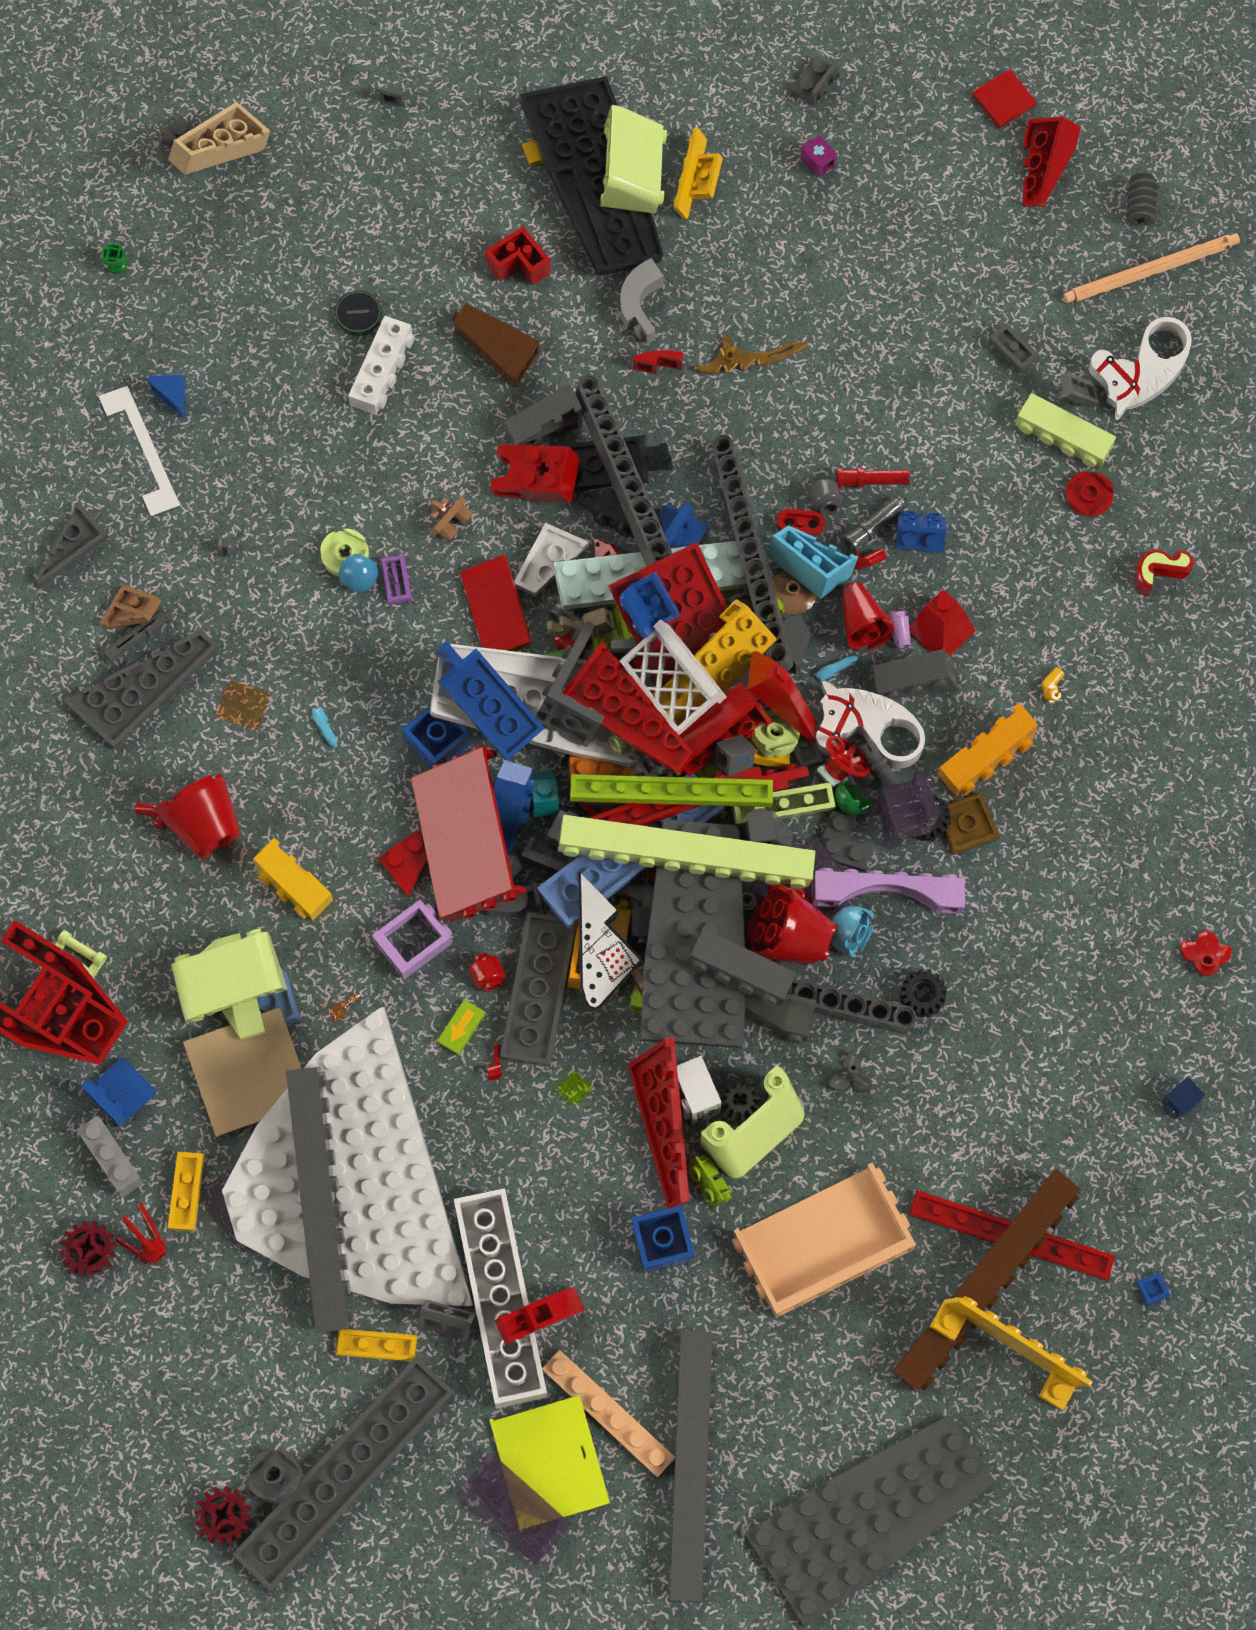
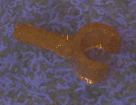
[330,992,361,1022]

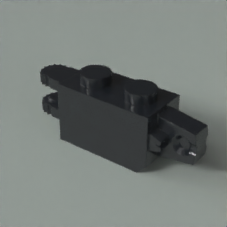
[579,487,662,539]

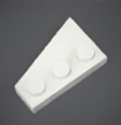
[514,523,589,596]

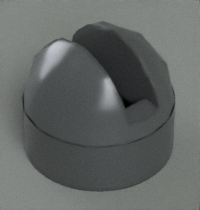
[216,538,236,556]

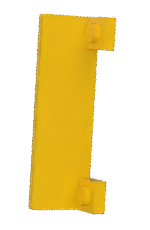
[651,599,776,729]
[930,1296,1093,1410]

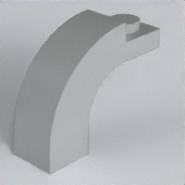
[620,258,664,344]

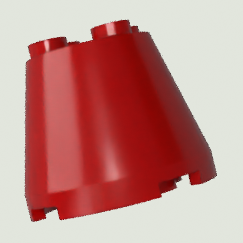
[155,773,241,860]
[746,884,836,964]

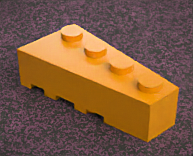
[938,702,1038,797]

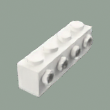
[348,316,414,415]

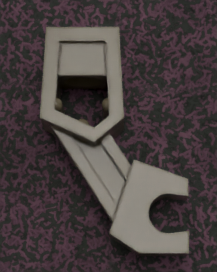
[547,608,615,638]

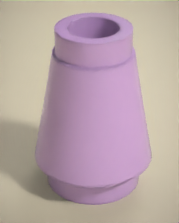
[887,611,911,649]

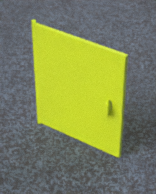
[489,1395,610,1533]

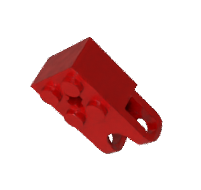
[489,444,580,503]

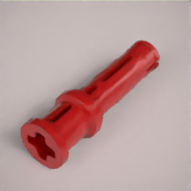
[836,467,910,489]

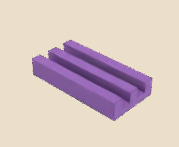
[380,555,412,605]

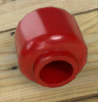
[468,952,506,992]

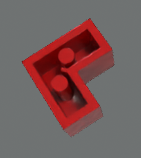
[485,226,551,286]

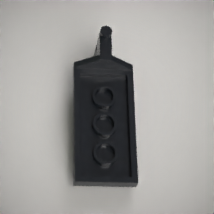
[549,435,673,491]

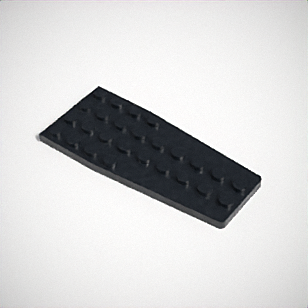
[519,76,663,276]

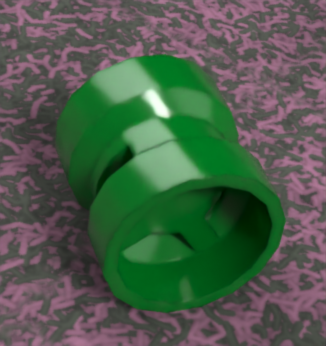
[101,243,128,274]

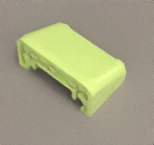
[600,105,667,213]
[171,929,288,1023]
[700,1065,805,1178]

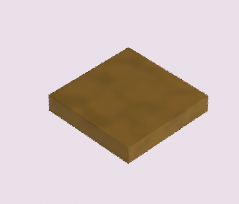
[935,793,1000,855]

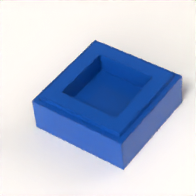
[1135,1272,1171,1307]

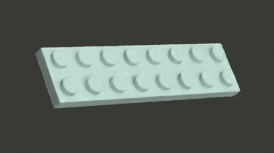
[553,541,748,610]

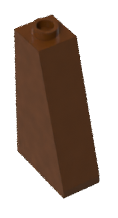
[452,303,540,388]

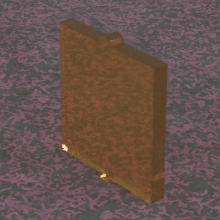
[216,681,271,730]

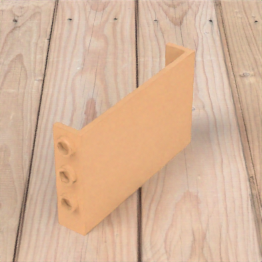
[731,1163,916,1318]

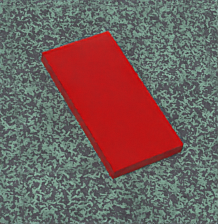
[460,554,533,651]

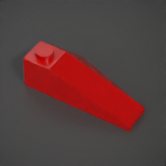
[1023,116,1081,207]
[747,650,817,743]

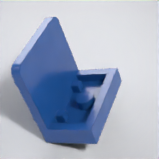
[620,571,680,639]

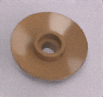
[772,571,817,615]

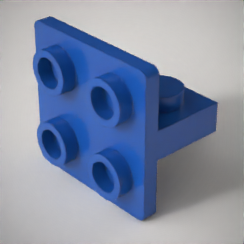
[658,502,708,548]
[895,510,947,552]

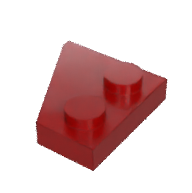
[378,829,428,897]

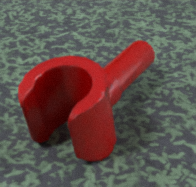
[486,1044,502,1081]

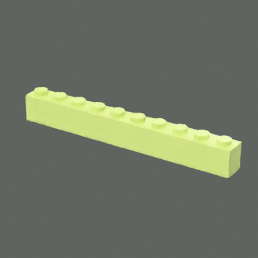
[558,815,815,889]

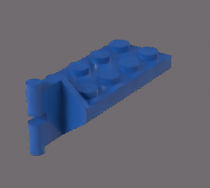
[436,642,545,761]

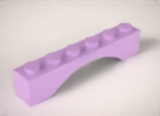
[811,868,965,914]

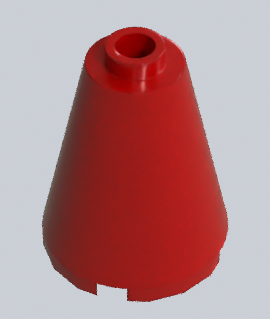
[841,582,895,651]

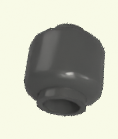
[808,479,843,516]

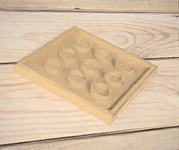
[183,1007,301,1138]

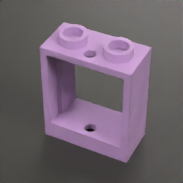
[372,900,452,979]

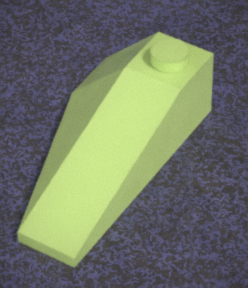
[201,933,266,1040]

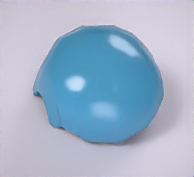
[339,553,378,592]

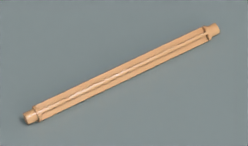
[1063,233,1240,303]

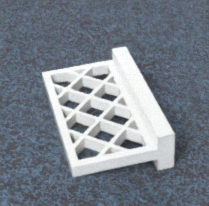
[620,619,727,735]

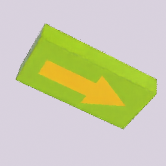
[437,999,486,1056]

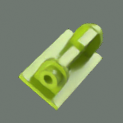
[687,1154,732,1210]

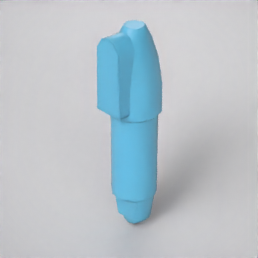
[815,655,858,682]
[312,707,337,748]

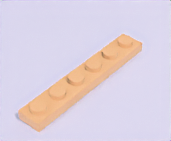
[542,1350,676,1478]

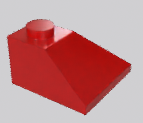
[909,589,976,656]

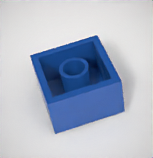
[402,705,473,769]
[631,1206,695,1274]

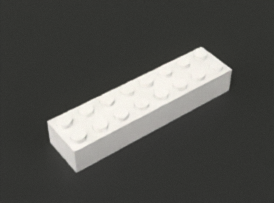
[454,1188,548,1409]

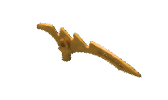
[694,336,808,374]

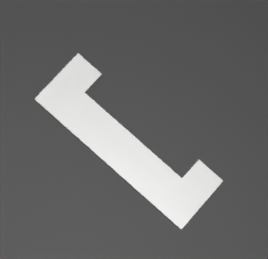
[98,386,180,516]

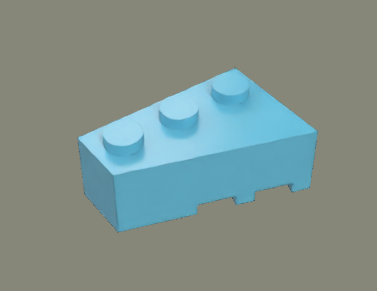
[767,525,858,599]

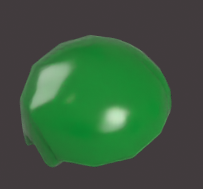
[834,780,872,816]

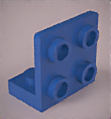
[81,1057,157,1128]

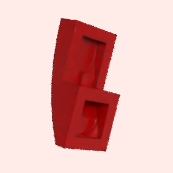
[633,350,684,374]

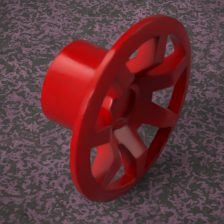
[825,736,871,781]

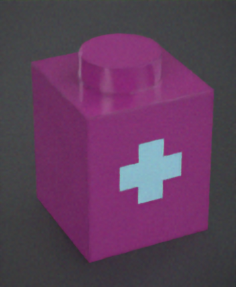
[801,135,838,178]

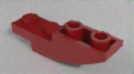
[713,764,809,792]
[494,1287,585,1345]

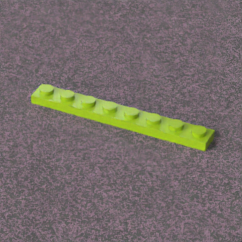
[570,774,773,807]

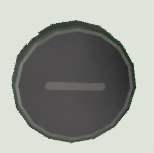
[335,291,382,336]

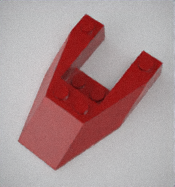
[0,920,129,1065]

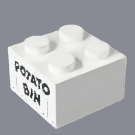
[677,1056,722,1125]

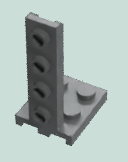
[535,620,604,747]

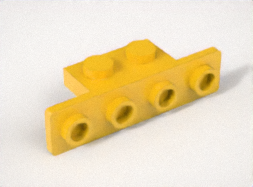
[674,128,723,219]

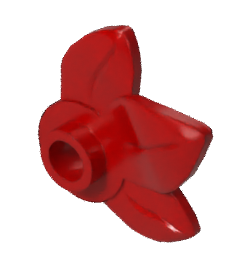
[1181,930,1232,976]

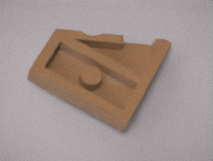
[99,585,161,629]

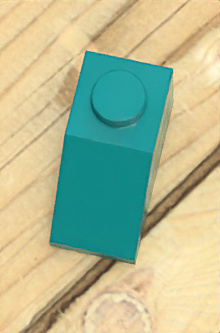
[530,770,559,818]

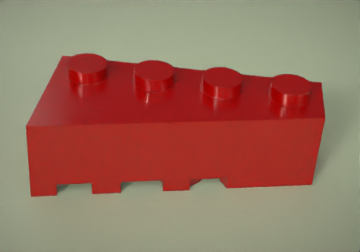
[679,682,773,776]

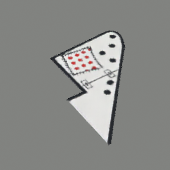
[578,872,644,1009]

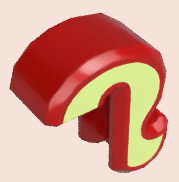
[1134,549,1194,597]

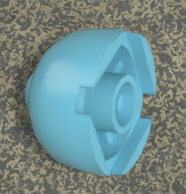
[830,905,874,958]

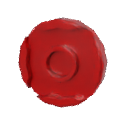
[1065,471,1114,517]

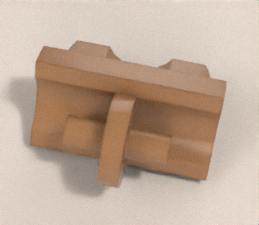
[429,496,473,541]

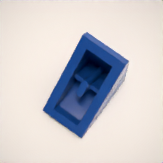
[147,375,187,418]

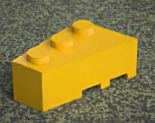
[253,838,333,921]

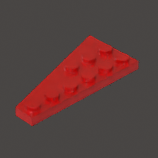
[562,641,694,775]
[627,1037,689,1209]

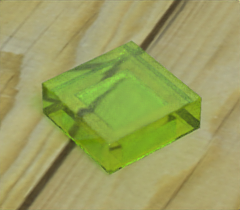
[557,1071,593,1107]

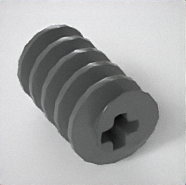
[1126,172,1159,225]

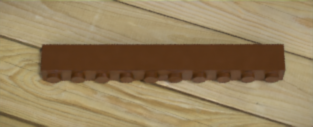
[891,1169,1080,1392]

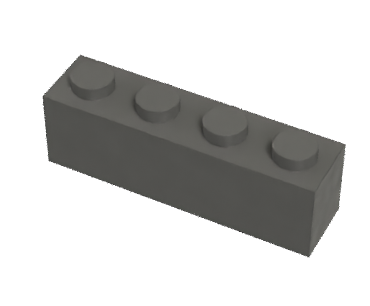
[687,929,796,1006]

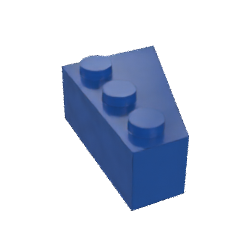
[494,760,535,853]

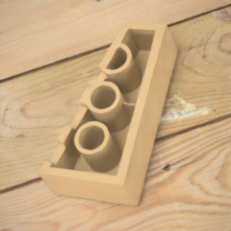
[168,102,270,175]

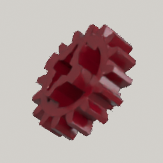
[59,1221,117,1278]
[194,1486,253,1546]

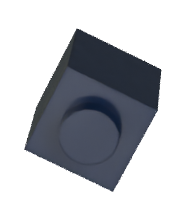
[1162,1076,1205,1120]

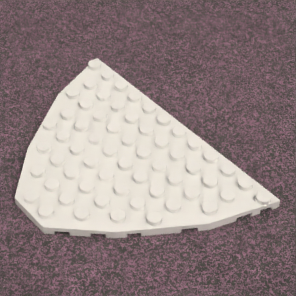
[222,1007,473,1306]

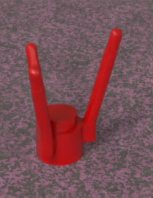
[116,1202,167,1265]

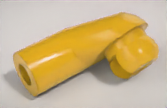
[1042,667,1065,702]

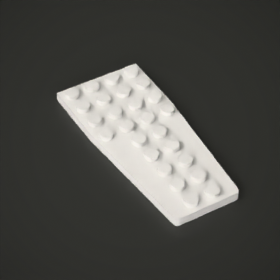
[430,644,655,766]

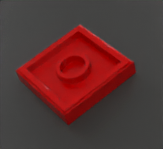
[972,69,1037,129]

